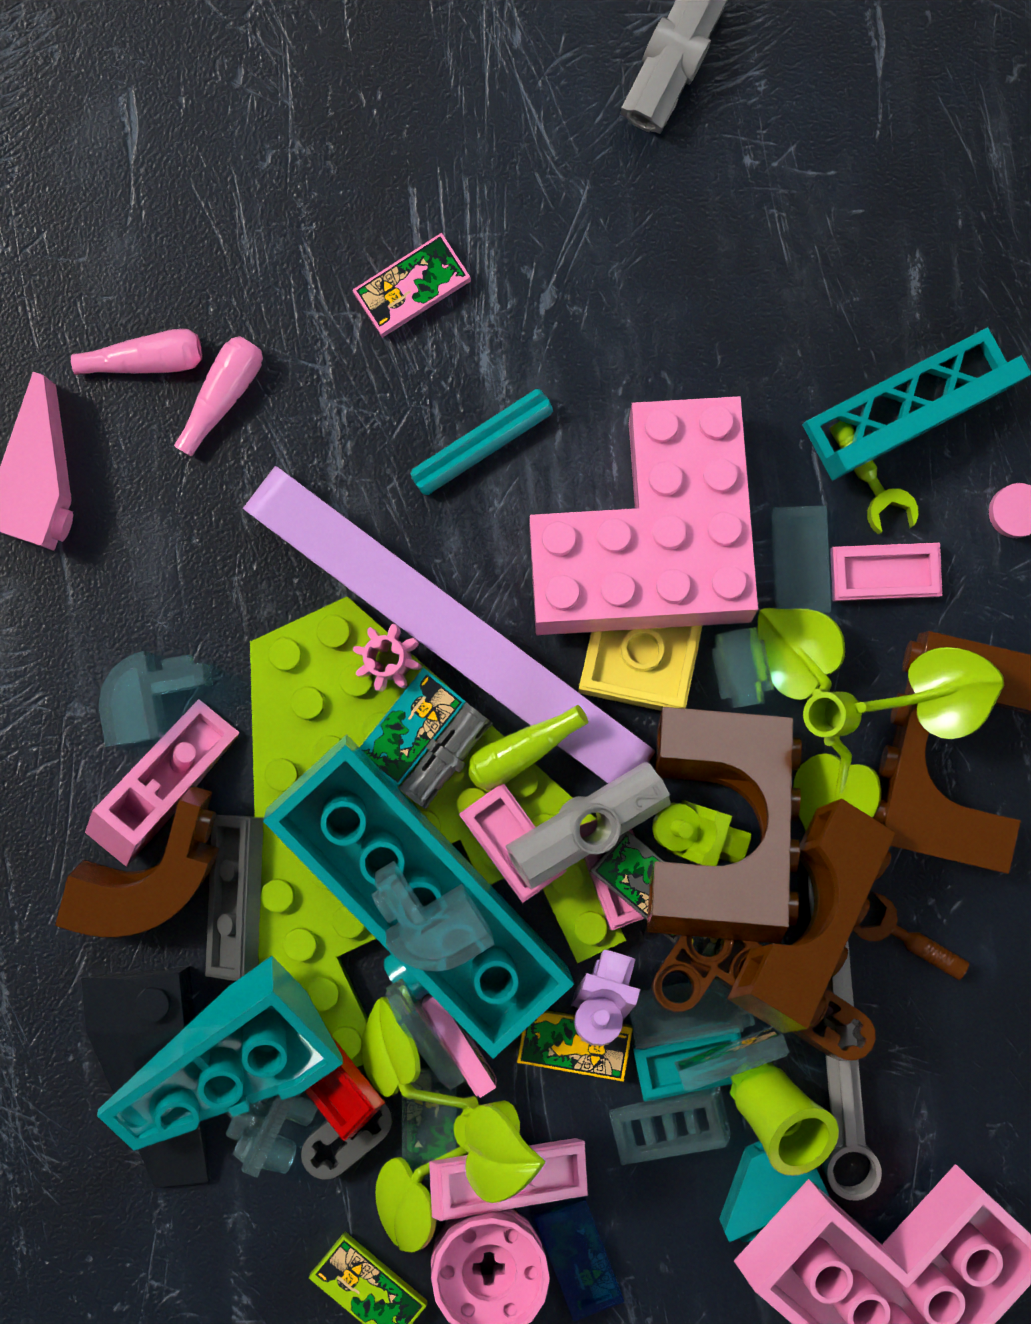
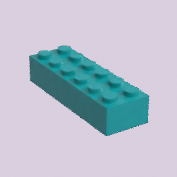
[263,734,574,1059]

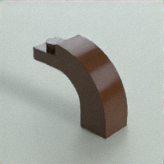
[55,786,220,937]

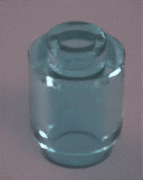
[711,627,774,708]

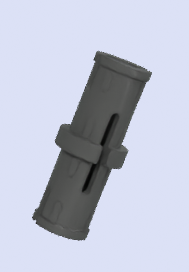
[399,702,493,809]

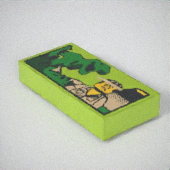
[309,1232,427,1324]

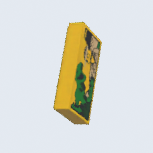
[517,1010,633,1082]

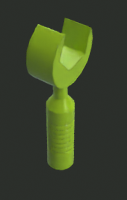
[829,421,918,534]

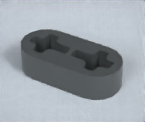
[301,1093,394,1180]

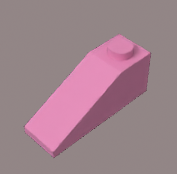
[0,372,73,551]
[85,699,240,867]

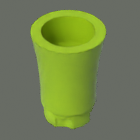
[730,1058,839,1176]

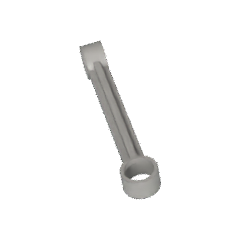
[808,876,882,1201]

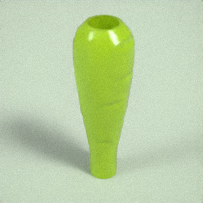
[467,705,589,790]

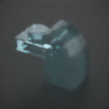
[99,651,214,747]
[371,861,495,971]

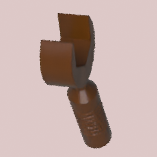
[852,891,970,980]

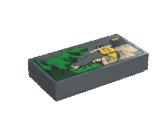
[589,831,680,943]

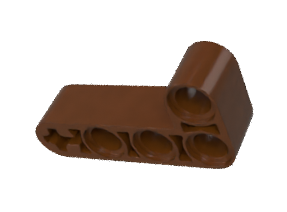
[651,935,876,1061]

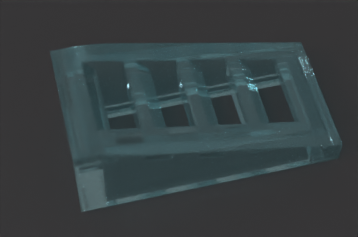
[609,1086,731,1165]

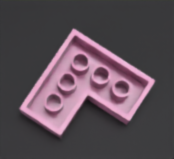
[530,396,758,635]
[734,1164,1031,1324]

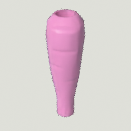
[71,329,202,375]
[174,336,263,457]

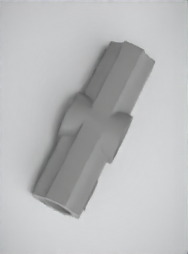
[620,0,728,134]
[505,762,671,889]

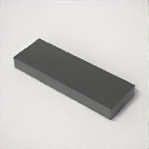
[205,815,264,981]

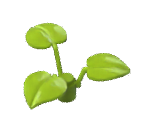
[758,608,1004,830]
[361,996,545,1252]

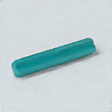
[410,389,553,495]

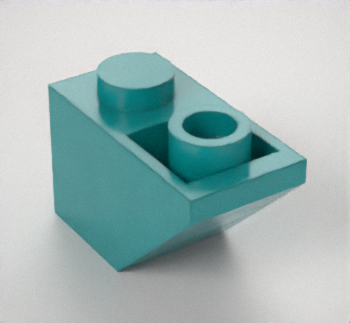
[719,1141,829,1243]

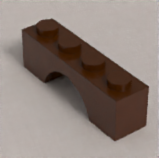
[727,798,896,1033]

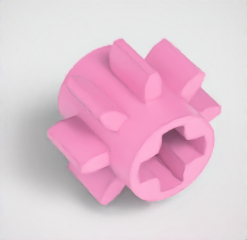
[352,624,422,692]

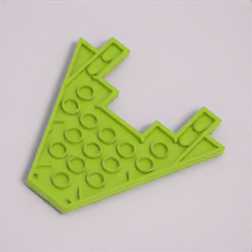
[250,597,626,1067]

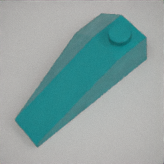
[97,956,343,1151]

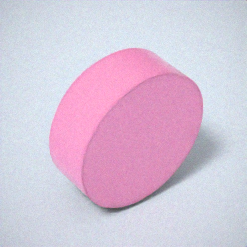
[989,483,1031,538]

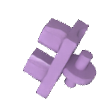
[571,950,640,1046]

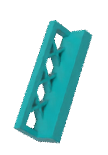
[802,327,1031,481]

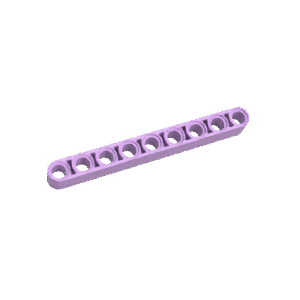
[243,466,656,784]

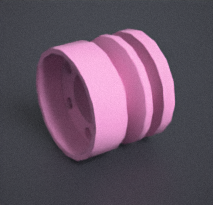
[431,1209,550,1324]

